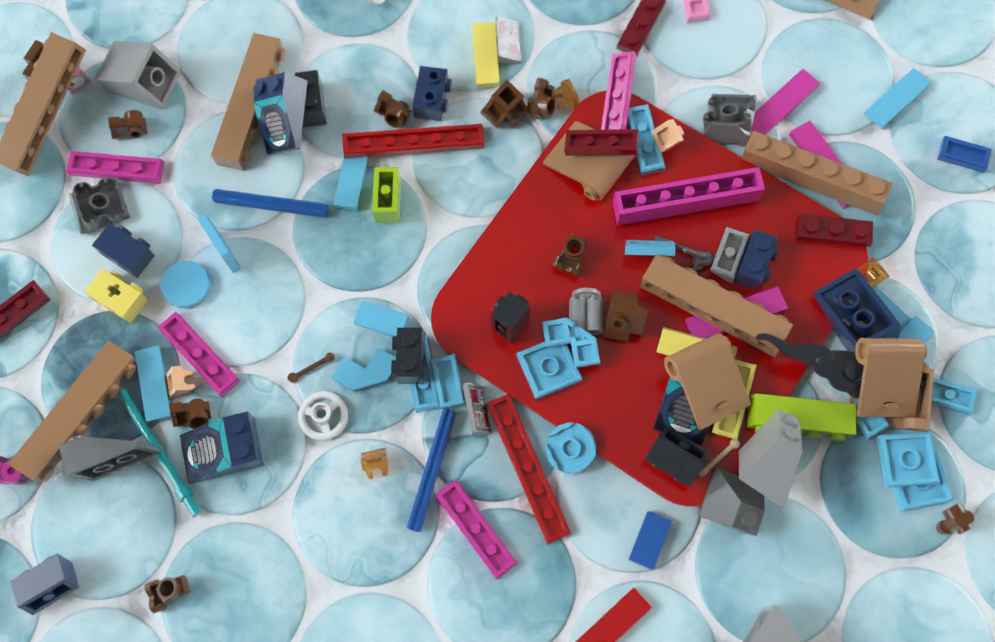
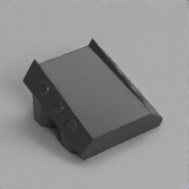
[703,94,758,146]
[69,178,130,234]

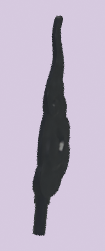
[756,333,926,399]

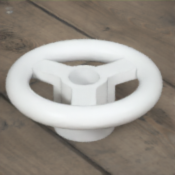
[298,391,348,440]

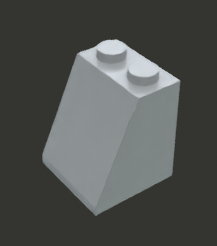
[94,41,182,109]
[739,409,803,507]
[743,605,802,642]

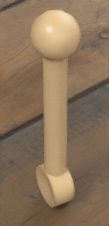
[698,439,740,477]

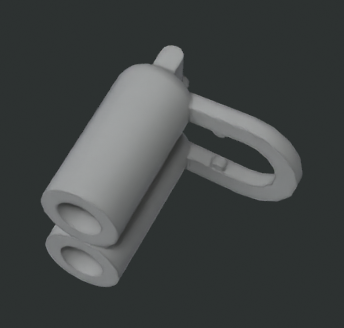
[569,288,604,335]

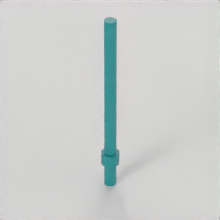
[118,390,202,518]

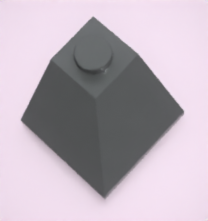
[698,467,765,536]

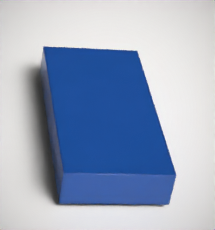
[937,136,992,173]
[628,511,672,571]

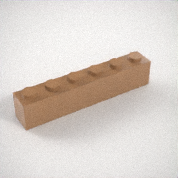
[0,32,86,176]
[211,33,285,171]
[742,131,893,216]
[640,254,793,358]
[8,341,137,486]

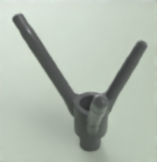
[654,236,716,272]

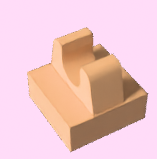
[651,119,684,153]
[165,366,195,399]

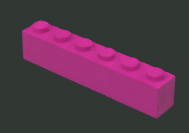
[612,167,765,226]

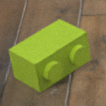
[372,167,401,223]

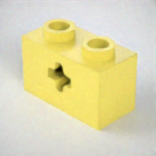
[84,269,148,324]

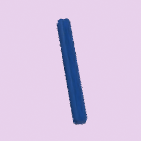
[212,189,329,218]
[407,408,456,532]

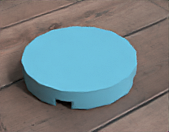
[161,261,211,309]
[545,422,597,474]

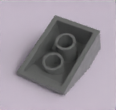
[59,435,162,481]

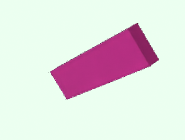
[601,51,637,130]
[750,69,820,137]
[789,120,850,209]
[66,151,165,184]
[685,286,788,338]
[157,311,240,397]
[435,480,517,580]

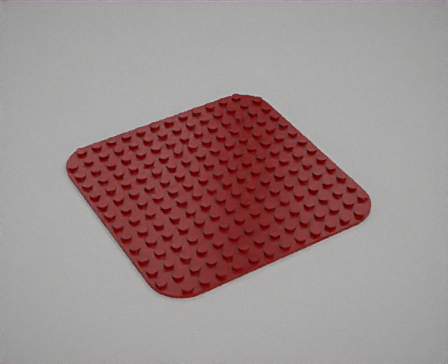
[431,90,869,507]

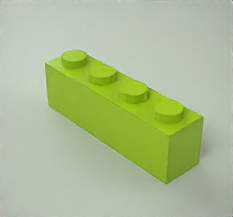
[747,394,856,441]

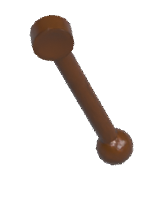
[287,352,335,383]

